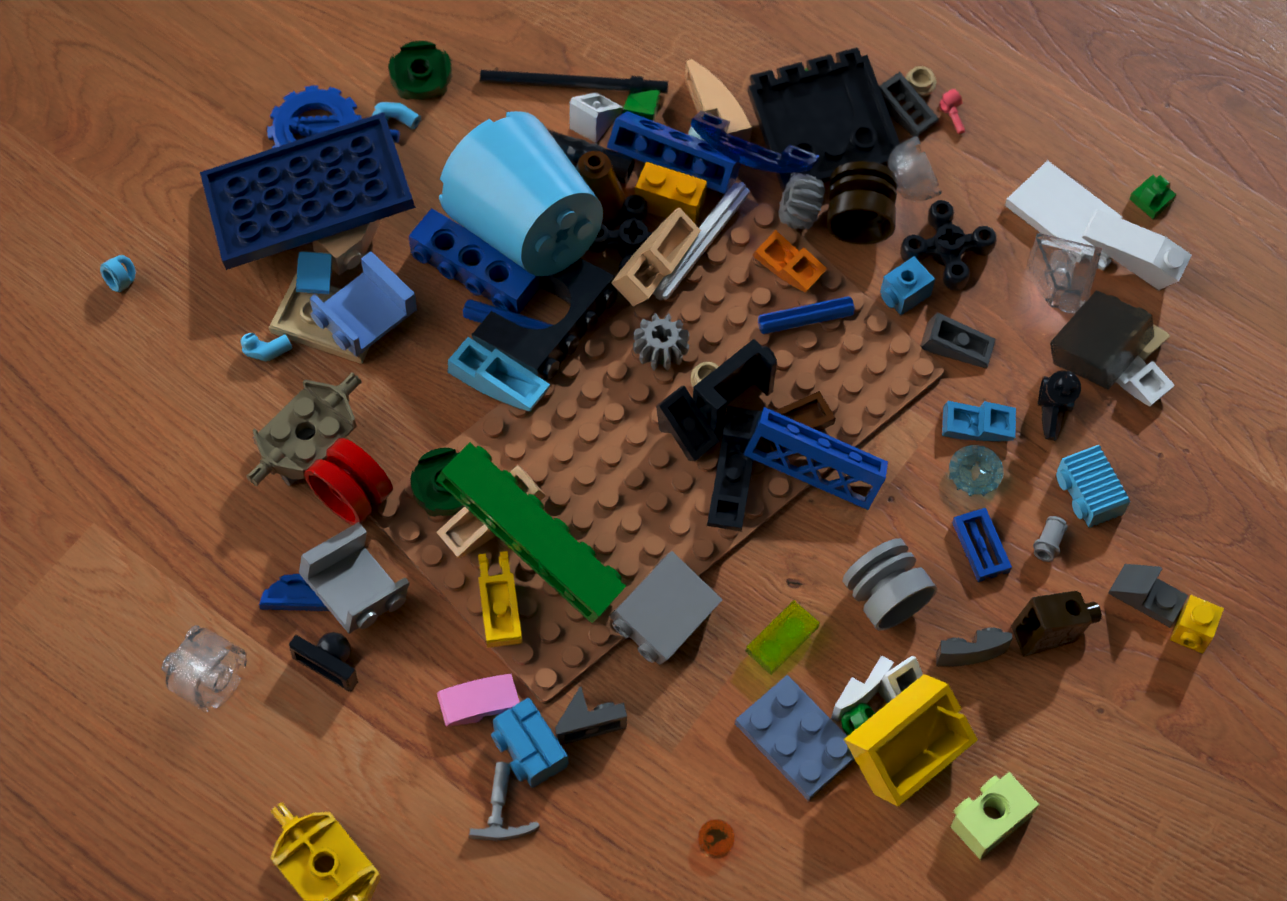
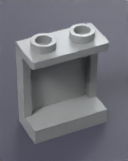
[609,551,723,665]

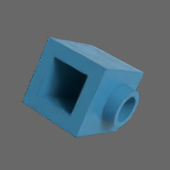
[880,257,935,315]

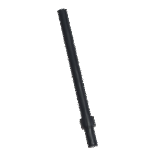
[480,70,668,94]

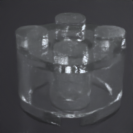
[162,625,247,712]

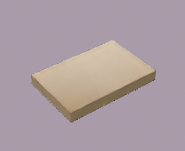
[269,274,370,364]

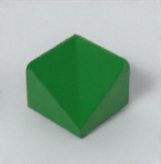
[622,90,660,122]

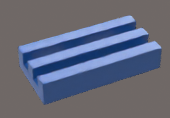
[952,507,1012,583]

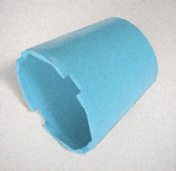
[439,111,603,276]

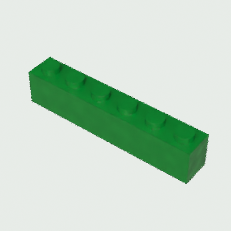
[436,442,626,624]

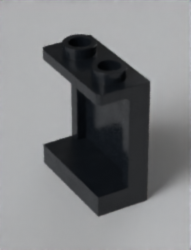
[692,339,777,437]

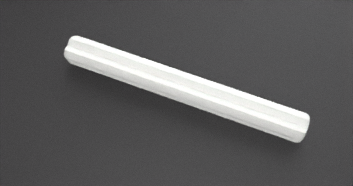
[653,182,750,300]

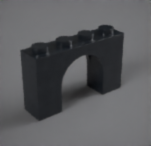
[472,258,617,381]

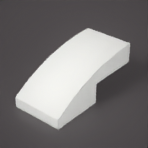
[1099,341,1175,407]
[831,655,894,722]

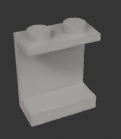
[299,522,409,634]

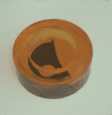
[698,819,735,859]

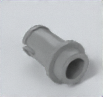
[1033,516,1068,562]

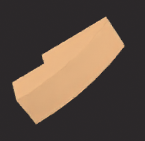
[685,59,752,150]
[611,207,701,306]
[437,465,546,559]

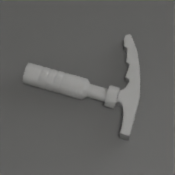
[469,762,539,841]

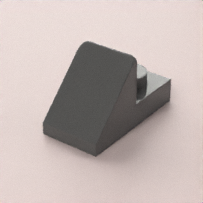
[1108,564,1188,628]
[555,687,627,745]

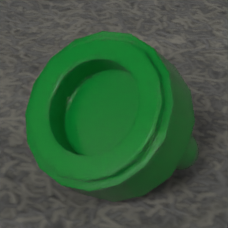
[841,703,875,736]

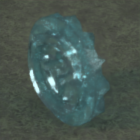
[949,445,1003,497]

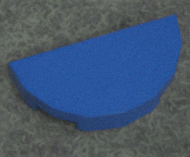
[259,573,329,611]

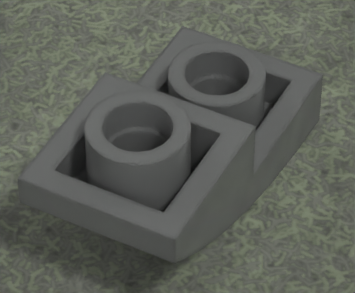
[936,627,1012,667]

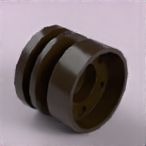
[827,161,898,245]

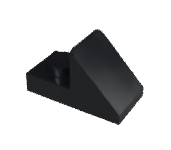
[656,386,720,461]

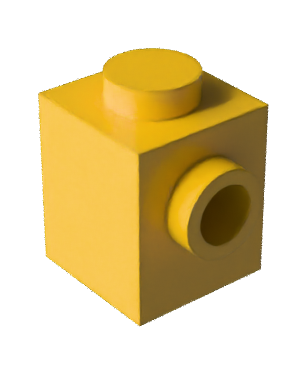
[1170,595,1224,654]

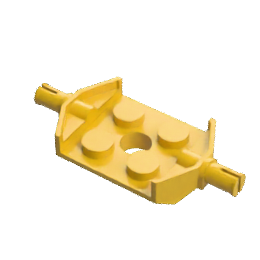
[271,802,381,901]

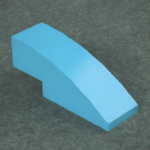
[448,337,550,411]

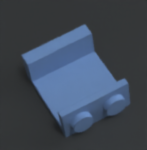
[310,251,417,357]

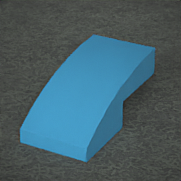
[942,401,1016,441]

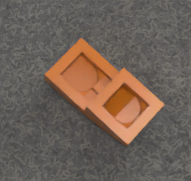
[752,230,827,293]

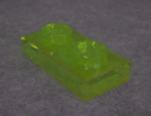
[745,600,820,675]

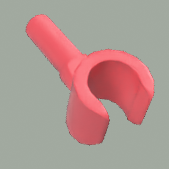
[939,89,965,134]

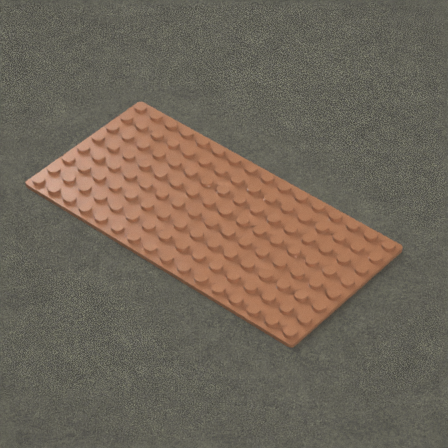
[369,203,944,703]

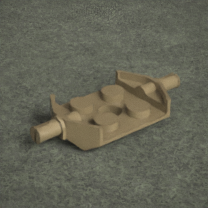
[246,372,362,486]

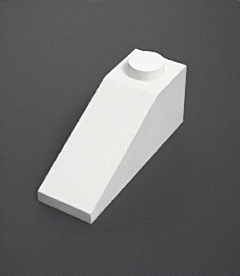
[1081,209,1192,290]

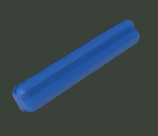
[758,296,855,334]
[463,299,553,329]

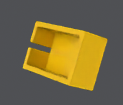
[844,674,978,806]

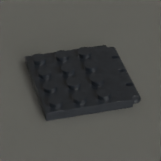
[747,47,905,192]

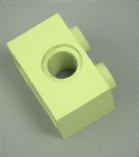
[950,772,1039,859]

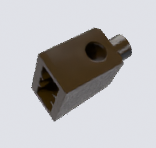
[1011,591,1102,657]

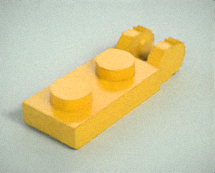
[478,551,522,648]

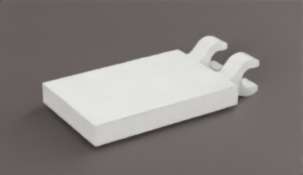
[1005,160,1122,270]

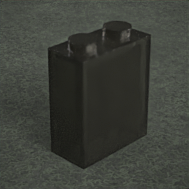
[1050,290,1154,390]

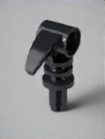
[1038,371,1081,441]

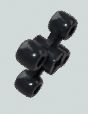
[588,195,652,273]
[900,200,997,291]

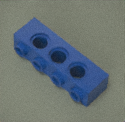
[607,111,744,194]
[408,208,540,314]

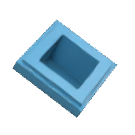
[296,252,332,294]

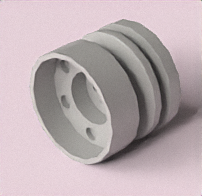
[842,538,938,631]

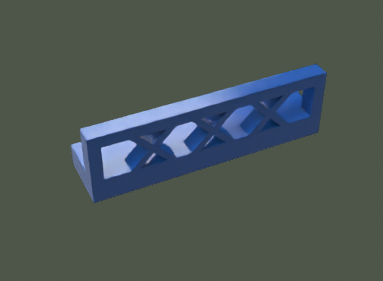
[744,407,888,510]

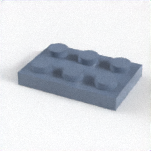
[735,675,855,801]

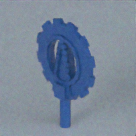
[267,85,400,148]

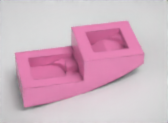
[437,674,520,727]

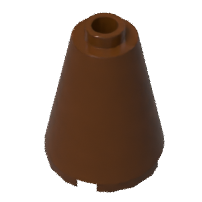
[576,151,626,230]

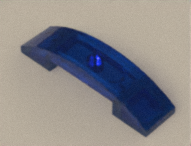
[690,111,819,173]

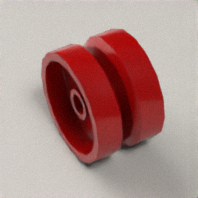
[304,438,393,525]

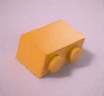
[635,161,707,225]

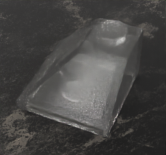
[1025,233,1102,314]

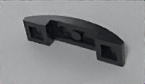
[707,406,761,531]

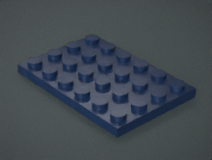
[200,112,416,270]

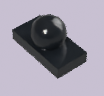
[289,632,358,692]

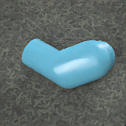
[372,102,421,129]
[240,333,293,361]

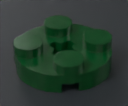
[388,41,452,100]
[410,448,464,517]

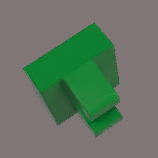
[1129,175,1177,219]

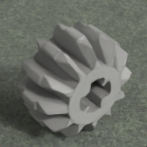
[778,173,825,230]
[633,313,689,371]

